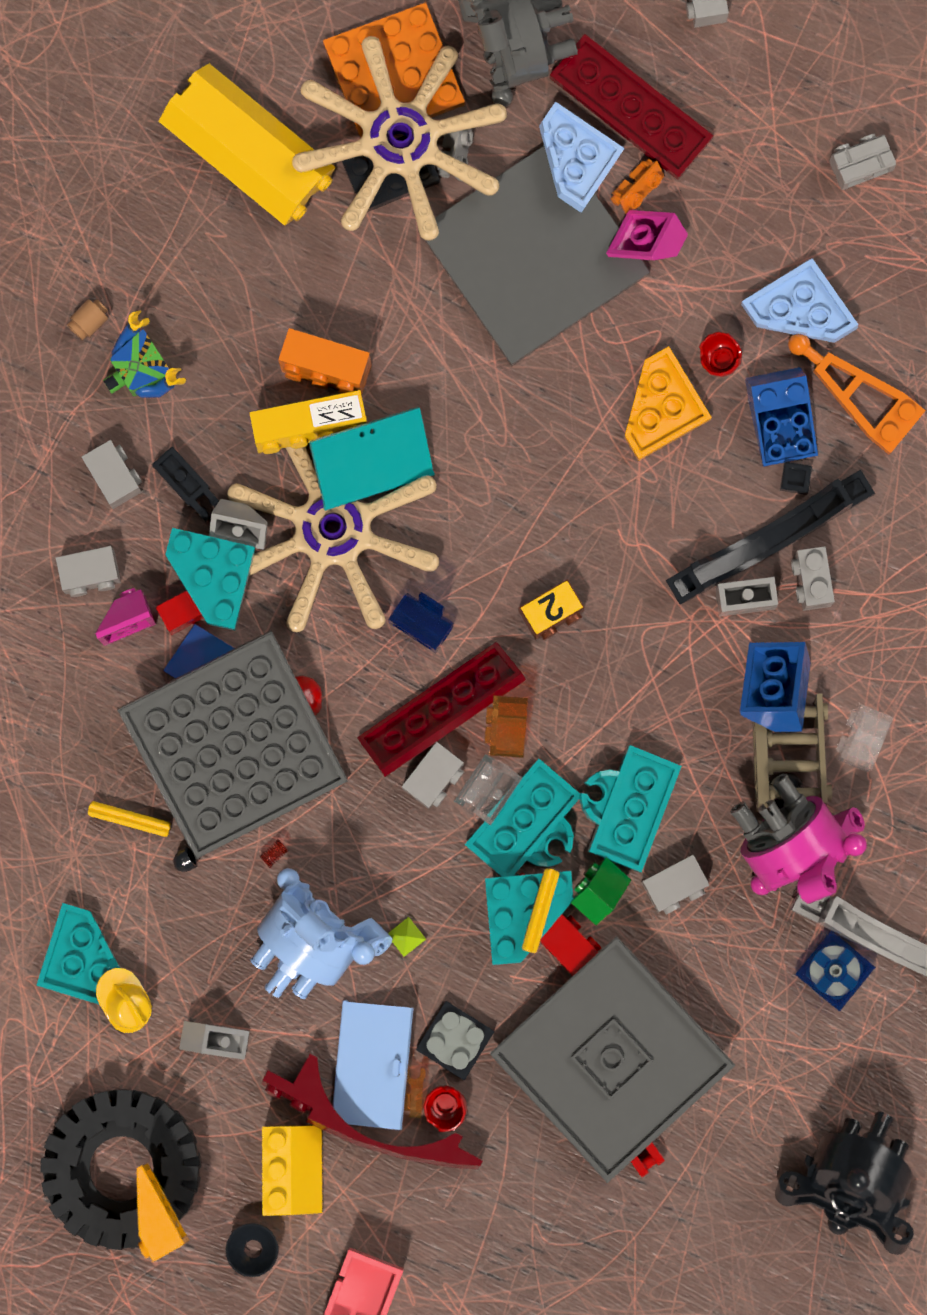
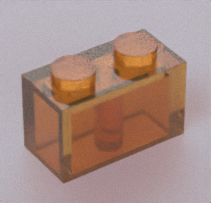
[484,696,528,758]

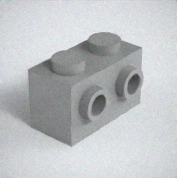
[791,546,835,611]

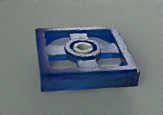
[794,930,876,1012]

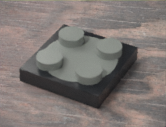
[416,1001,495,1081]

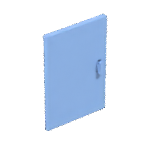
[332,1000,414,1130]

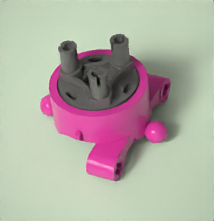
[730,774,867,904]

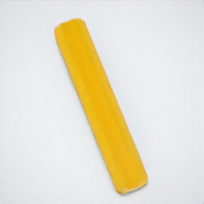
[88,801,171,837]
[522,868,560,953]

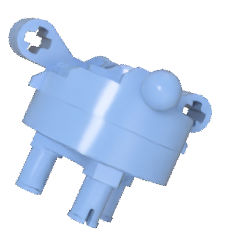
[250,868,392,999]

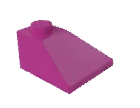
[606,210,688,260]
[95,588,156,646]

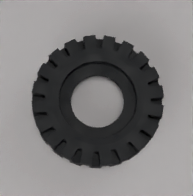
[40,1089,201,1250]

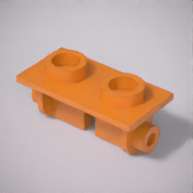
[610,159,665,215]

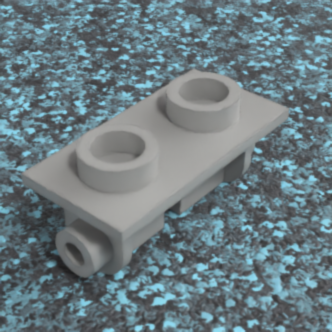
[437,129,473,181]

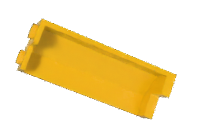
[158,63,336,226]

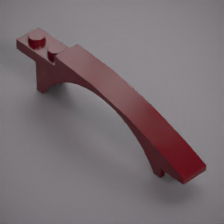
[262,1054,483,1170]

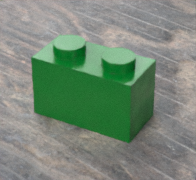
[570,857,631,925]

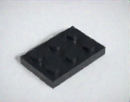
[342,136,440,212]

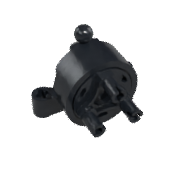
[774,1111,914,1255]

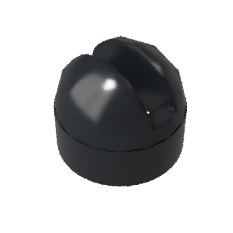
[173,847,198,872]

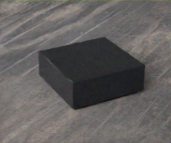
[779,462,812,495]

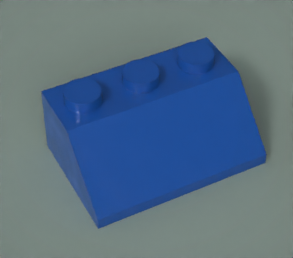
[740,642,811,732]

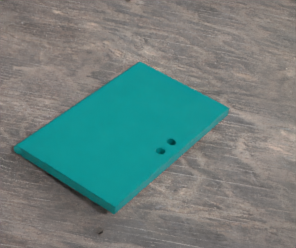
[309,407,435,511]

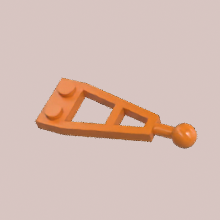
[788,334,926,455]

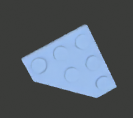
[539,102,625,213]
[741,259,859,343]

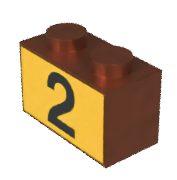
[518,579,585,640]

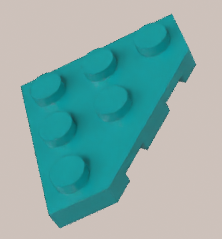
[165,528,256,631]
[485,871,574,965]
[36,903,120,1005]

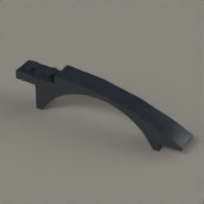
[666,470,875,605]

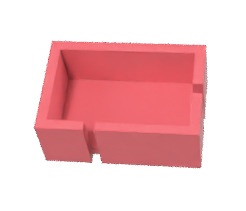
[324,1248,404,1315]

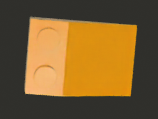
[137,1163,190,1262]

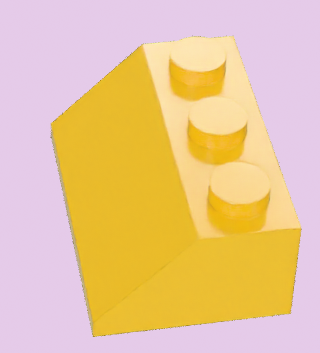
[262,1125,323,1215]

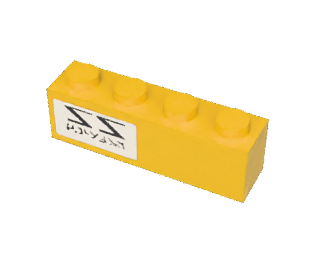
[249,390,367,454]

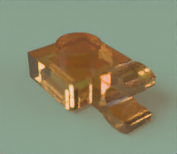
[404,1067,426,1118]

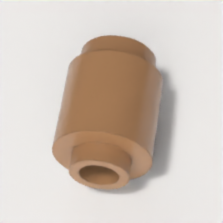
[67,299,108,341]

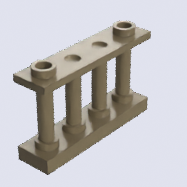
[752,694,832,812]

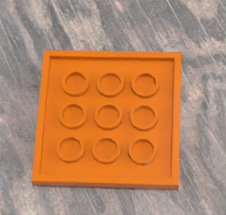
[323,3,465,138]

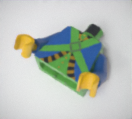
[103,310,186,398]

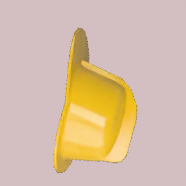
[96,968,152,1033]

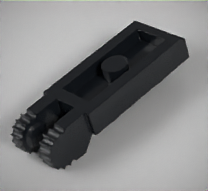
[151,446,219,522]

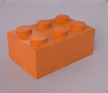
[278,328,372,396]

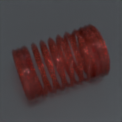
[259,839,289,868]

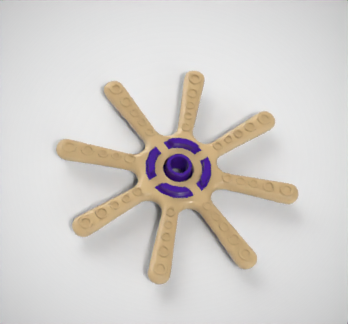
[292,36,507,241]
[227,429,439,632]

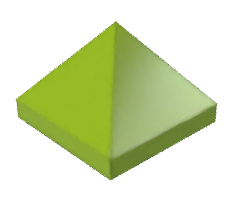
[388,917,427,957]

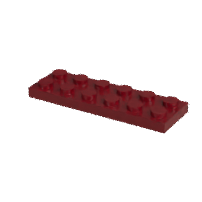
[550,34,714,180]
[357,641,526,777]

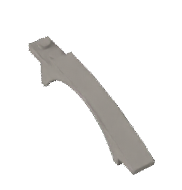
[790,892,927,977]

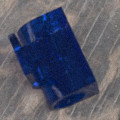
[388,592,455,654]

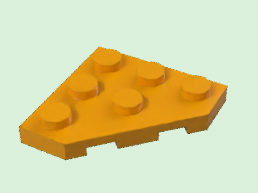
[624,346,712,461]

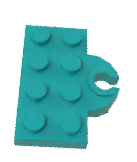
[579,745,682,872]
[465,759,580,877]

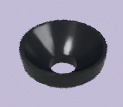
[225,1223,279,1277]

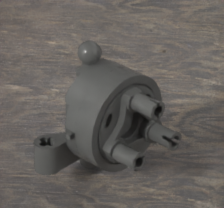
[458,0,578,107]

